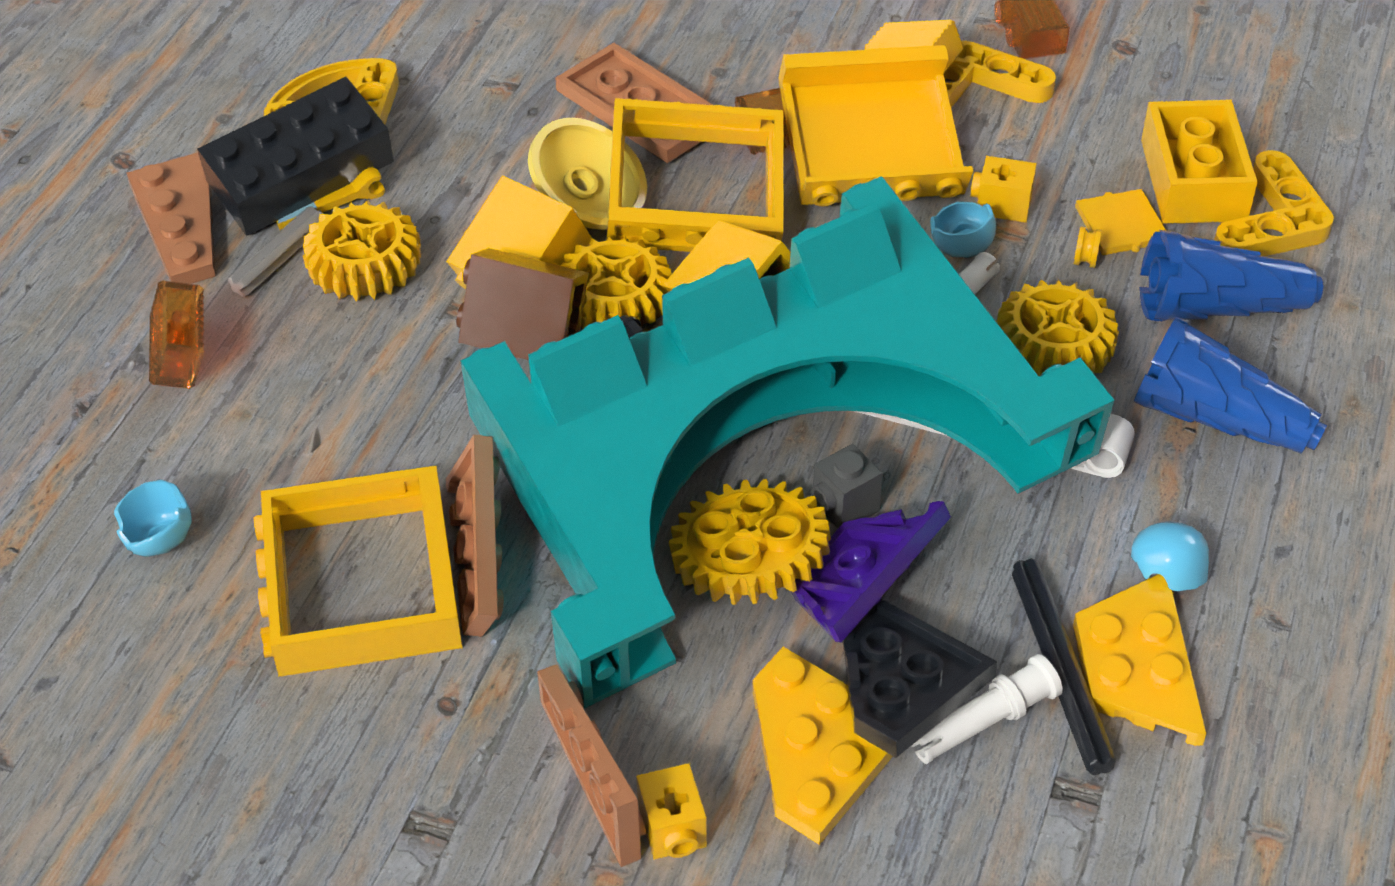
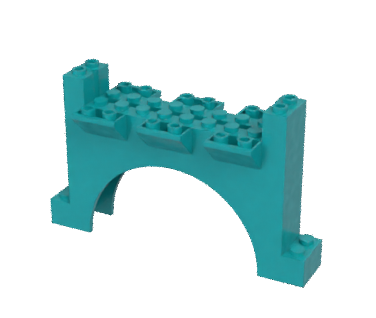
[460,176,1115,708]

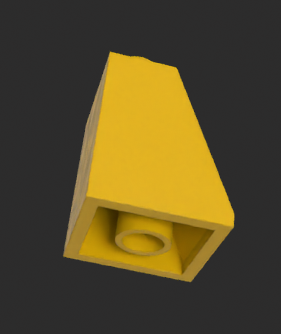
[446,175,592,289]
[663,220,790,292]

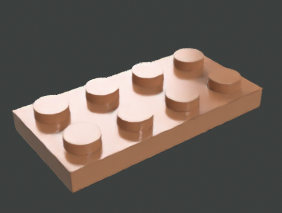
[555,42,713,163]

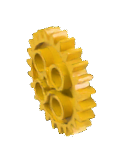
[669,479,831,605]

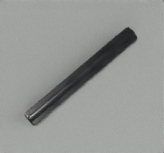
[1012,558,1116,775]

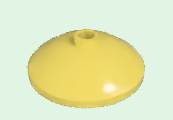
[528,118,647,230]

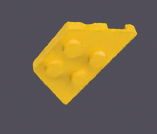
[1073,574,1206,746]

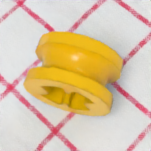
[1073,226,1102,268]

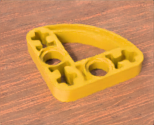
[264,58,399,124]

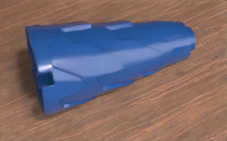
[1140,230,1323,321]
[1134,318,1327,454]

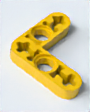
[944,41,1056,108]
[1214,150,1334,256]

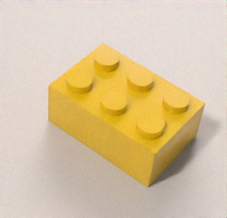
[1141,100,1257,224]

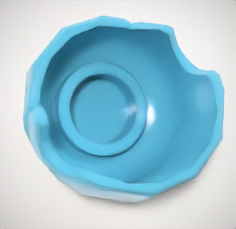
[930,201,997,258]
[114,480,192,557]
[1131,521,1209,591]

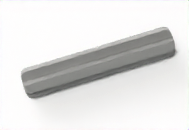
[228,206,323,297]

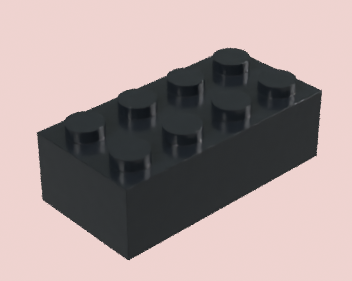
[197,76,394,236]

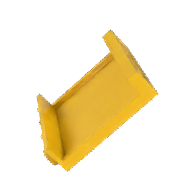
[778,45,973,207]

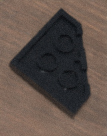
[842,599,997,758]

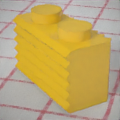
[865,20,963,73]

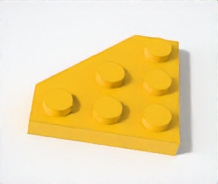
[752,646,893,845]

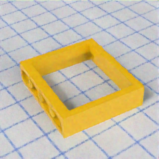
[607,98,784,252]
[253,465,462,677]

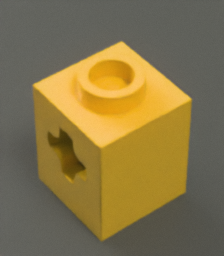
[970,156,1037,223]
[636,763,707,860]

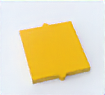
[1075,189,1166,255]

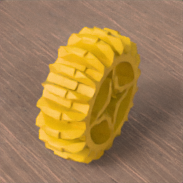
[303,200,421,302]
[560,235,672,329]
[996,279,1119,377]

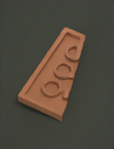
[126,152,216,289]
[445,434,504,637]
[537,664,646,867]

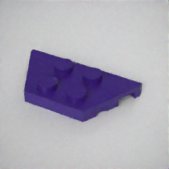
[791,501,951,643]

